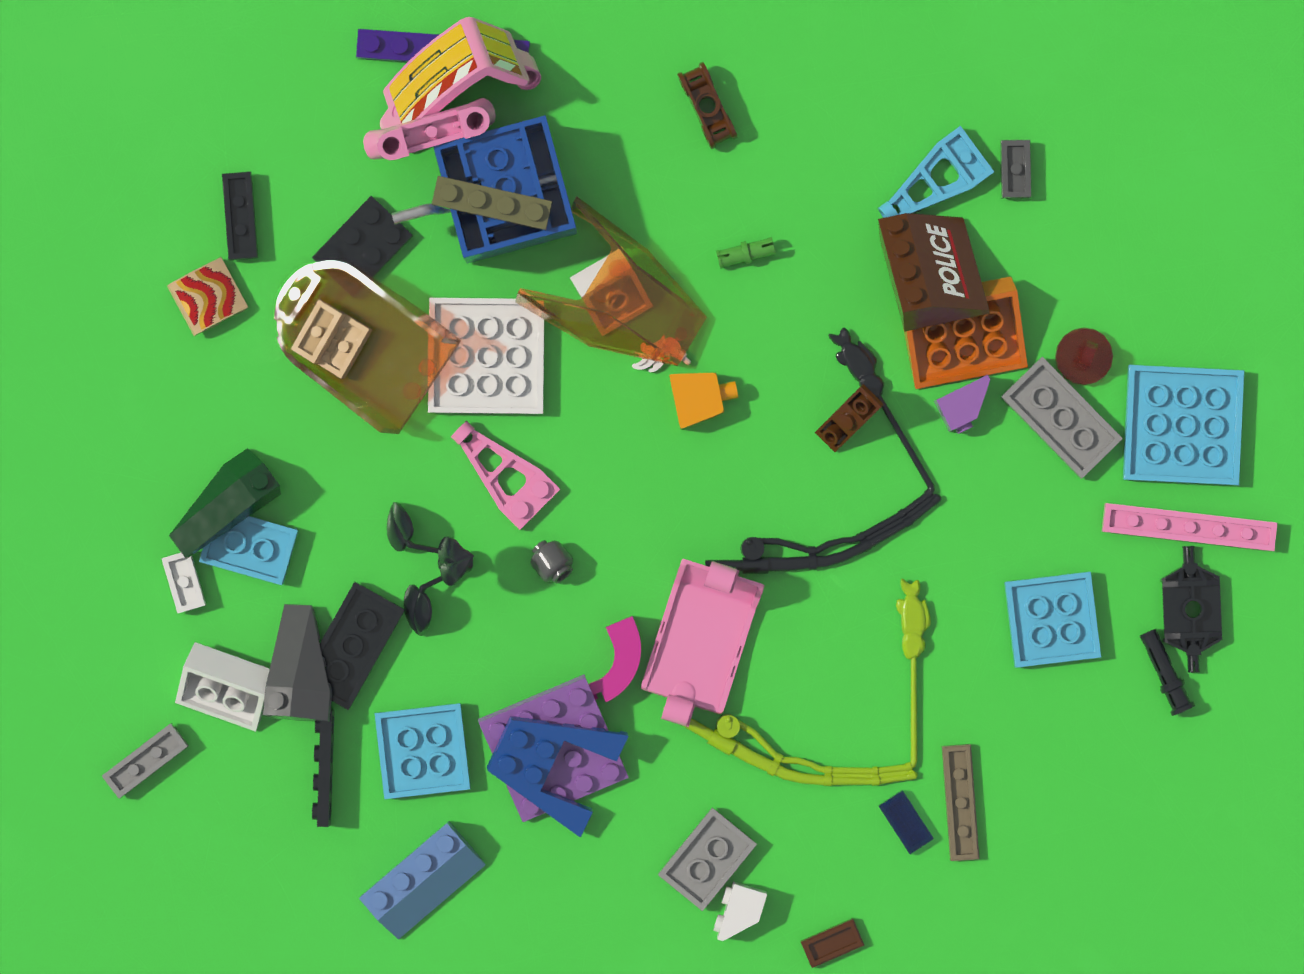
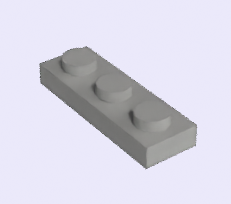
[102,723,189,799]

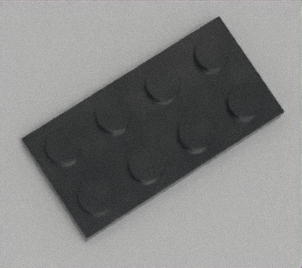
[320,582,405,710]

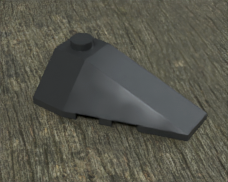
[263,604,332,722]

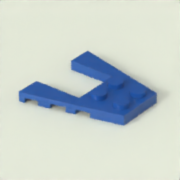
[487,716,629,837]

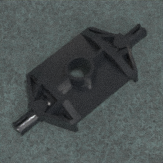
[1160,546,1222,673]

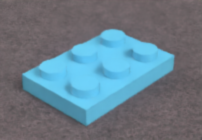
[199,516,299,585]

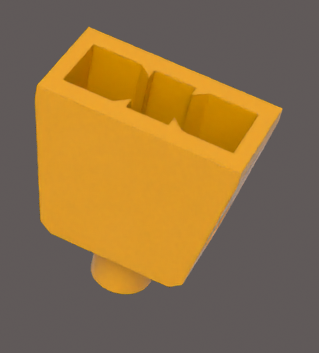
[669,373,738,429]

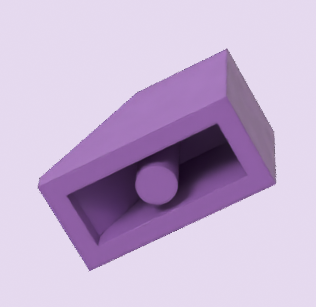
[934,375,990,434]

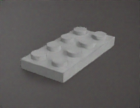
[1001,356,1123,479]

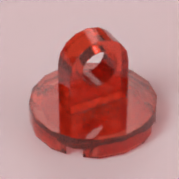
[1055,328,1113,385]

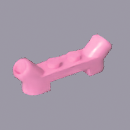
[363,98,496,160]

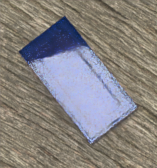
[878,790,934,854]

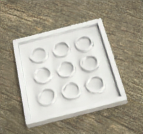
[428,298,545,414]

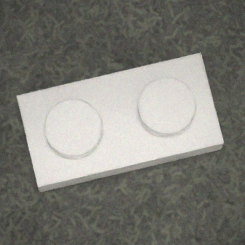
[161,553,206,613]

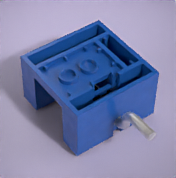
[392,115,577,264]

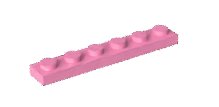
[1102,503,1277,551]

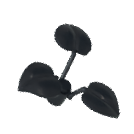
[387,502,474,636]

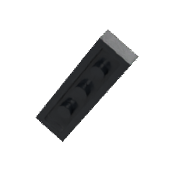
[312,710,335,827]

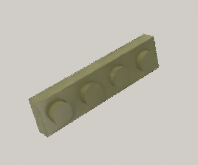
[432,176,552,231]

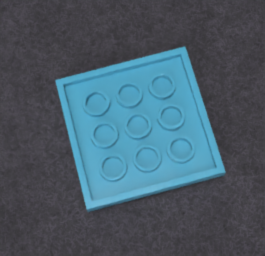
[1123,365,1244,485]

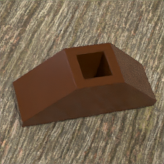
[815,384,884,452]

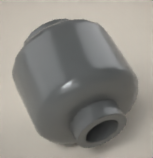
[531,540,573,584]

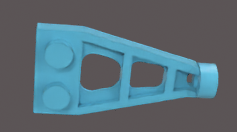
[878,126,994,218]

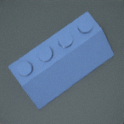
[359,821,486,939]

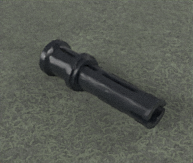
[1140,628,1195,716]

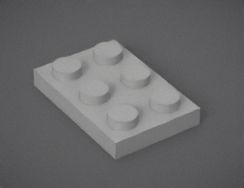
[658,807,757,911]

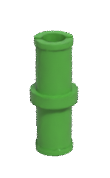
[716,237,776,269]

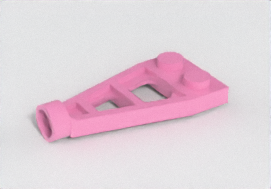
[451,421,560,530]

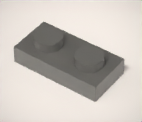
[1000,140,1031,199]

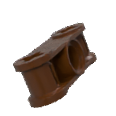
[677,62,738,149]

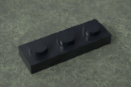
[222,172,258,260]

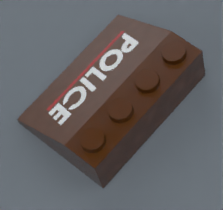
[878,213,990,332]

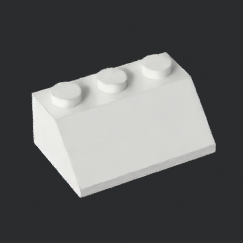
[175,642,269,732]

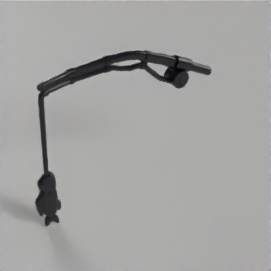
[705,327,941,574]

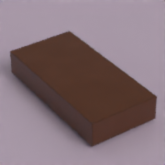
[800,918,864,968]

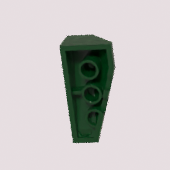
[169,448,281,559]

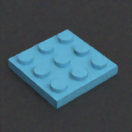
[1004,572,1101,668]
[374,703,471,799]

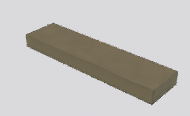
[941,744,979,861]

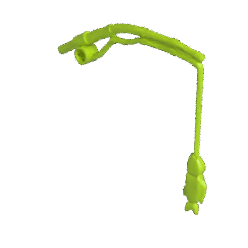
[681,578,931,786]

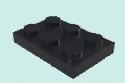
[312,196,413,298]

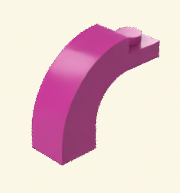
[589,616,641,702]

